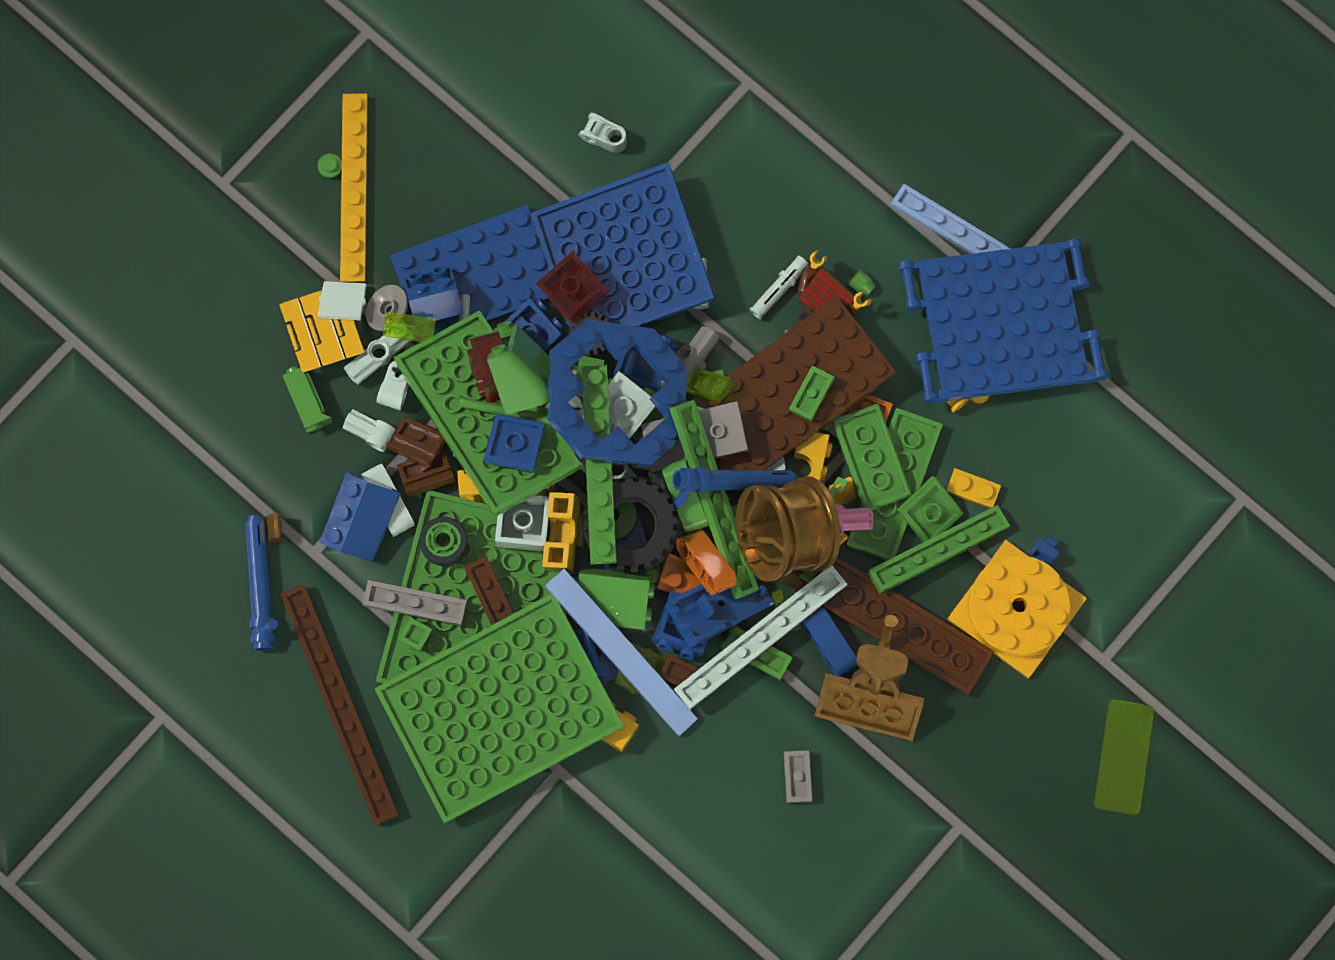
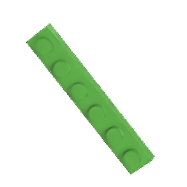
[868,505,1010,594]

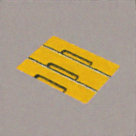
[280,290,364,372]

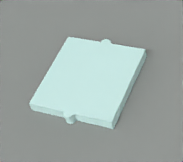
[318,281,367,320]

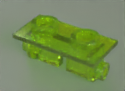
[383,311,436,344]

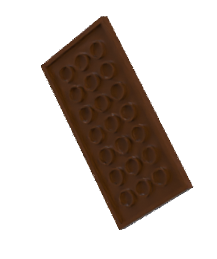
[695,296,896,492]

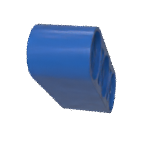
[801,606,859,677]

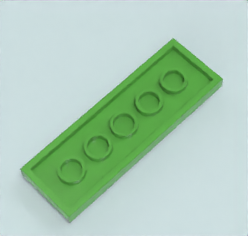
[846,407,943,561]

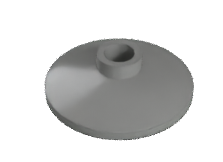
[366,285,408,332]

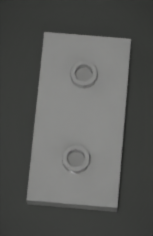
[641,401,749,474]

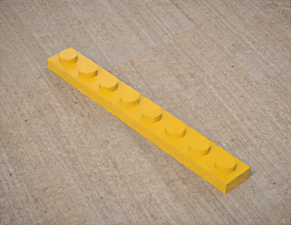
[340,94,368,283]

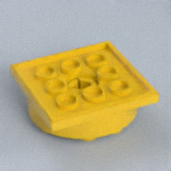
[947,540,1087,679]

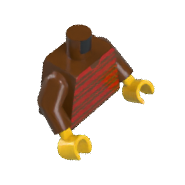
[796,250,871,323]

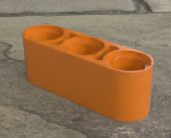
[676,529,737,595]

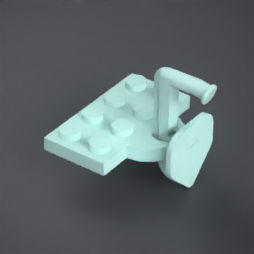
[544,368,655,473]

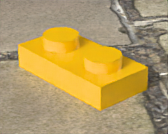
[946,468,1001,509]

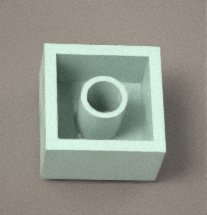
[495,495,549,552]

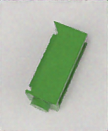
[282,365,333,434]

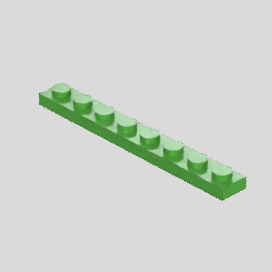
[582,365,616,564]
[669,400,759,599]

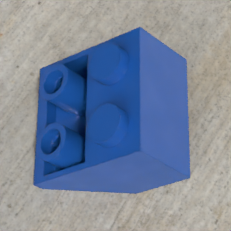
[402,265,463,326]

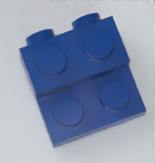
[505,298,567,352]
[613,326,679,392]
[652,591,707,660]

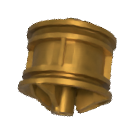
[736,476,841,581]

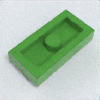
[789,366,835,422]

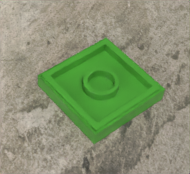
[897,476,964,542]

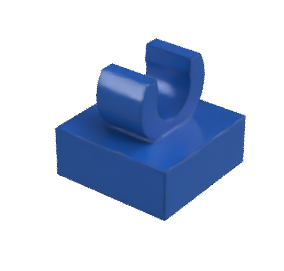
[1027,536,1059,566]

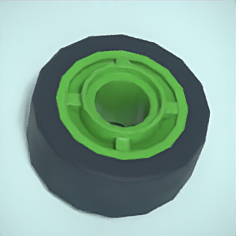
[419,517,468,566]

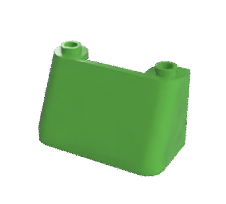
[487,321,551,415]

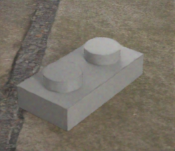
[783,750,812,803]

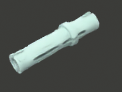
[749,255,808,320]

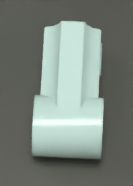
[343,409,396,452]

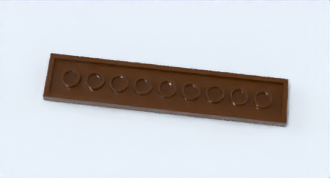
[777,557,994,696]

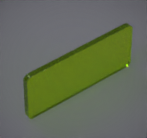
[1094,699,1154,815]

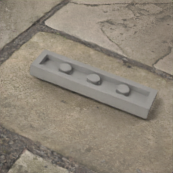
[363,580,467,626]

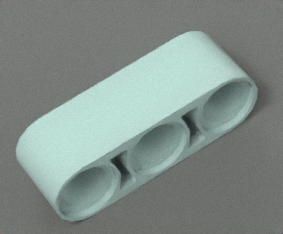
[361,463,415,537]

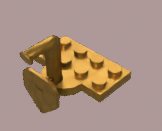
[815,615,924,741]

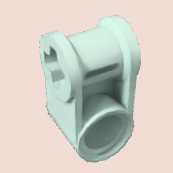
[579,113,627,153]
[376,361,409,411]

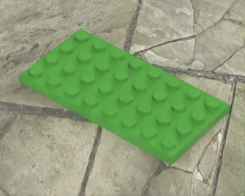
[394,310,582,517]

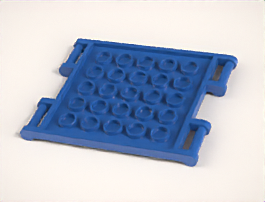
[898,239,1109,404]

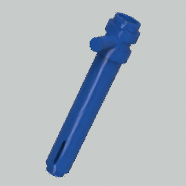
[673,467,798,508]
[245,515,278,651]

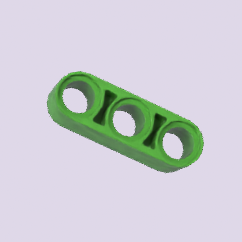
[662,459,709,534]

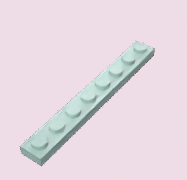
[674,566,847,710]

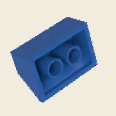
[319,473,401,562]

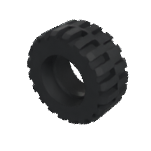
[583,476,680,573]

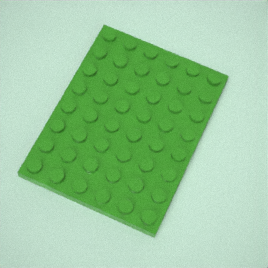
[376,490,559,684]
[374,594,624,824]

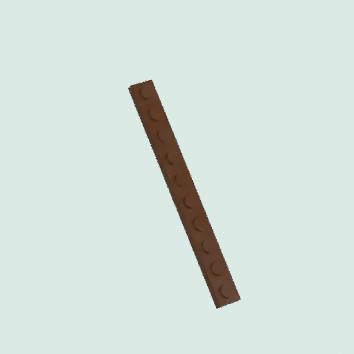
[281,584,399,826]

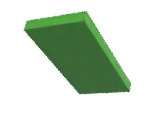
[832,403,912,510]

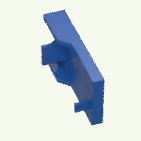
[665,575,775,649]

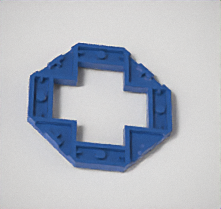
[547,319,686,467]

